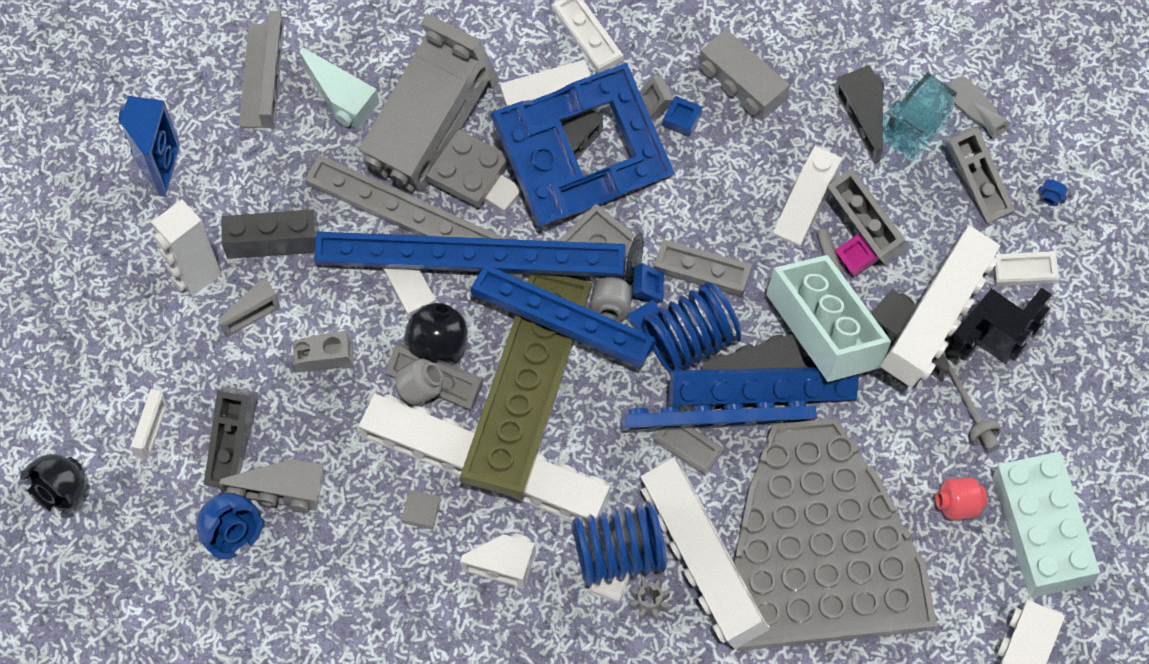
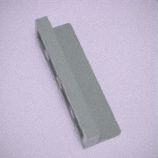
[239,11,284,129]

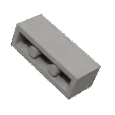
[700,29,790,120]
[827,168,911,265]

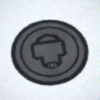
[625,233,644,285]

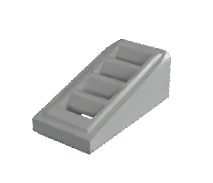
[218,277,280,337]

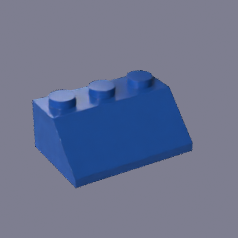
[118,96,180,197]

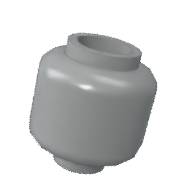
[590,277,633,322]
[395,359,443,405]

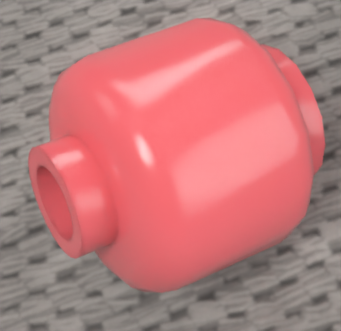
[936,477,987,521]

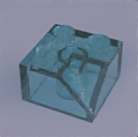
[884,72,957,163]

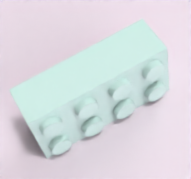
[766,255,891,382]
[993,451,1100,598]

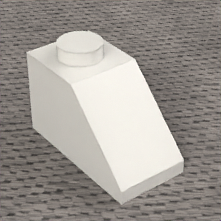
[460,534,536,589]

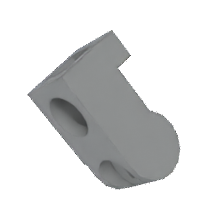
[293,331,354,372]

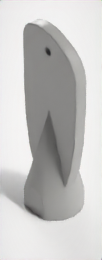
[948,76,1010,139]

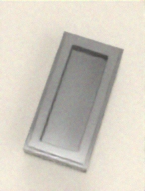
[653,428,724,476]

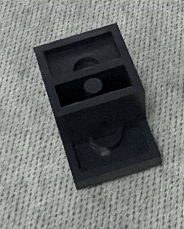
[946,287,1052,365]

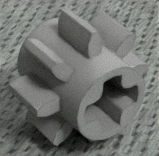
[630,579,670,622]

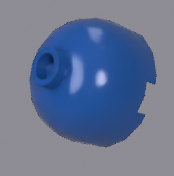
[196,492,263,559]

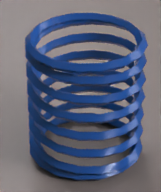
[643,281,742,373]
[573,501,667,587]

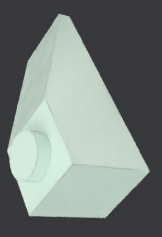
[300,48,379,130]

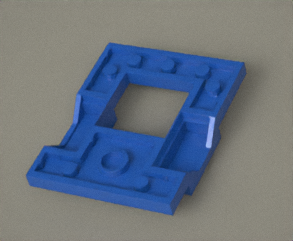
[490,63,675,228]

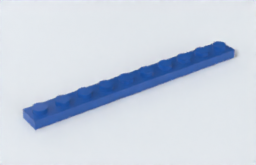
[314,231,626,278]

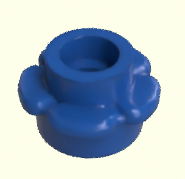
[1038,179,1068,206]

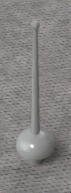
[943,353,1002,452]

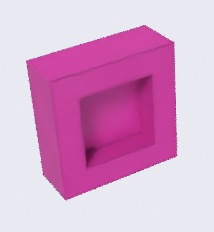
[835,232,879,277]

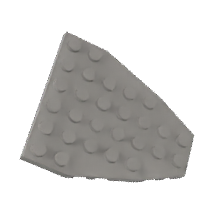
[734,418,937,651]

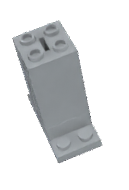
[359,13,500,193]

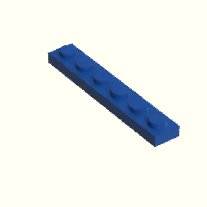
[471,264,655,368]
[669,367,859,406]
[621,401,817,431]

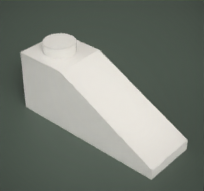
[773,146,843,247]

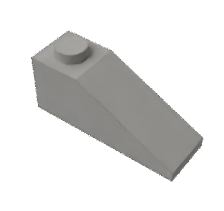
[944,127,1015,223]

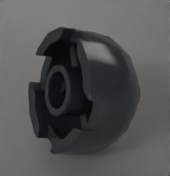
[404,303,468,363]
[20,453,86,518]

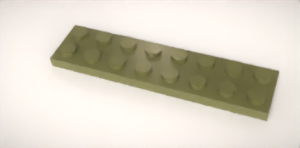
[460,274,592,499]

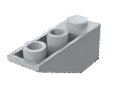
[219,459,324,513]

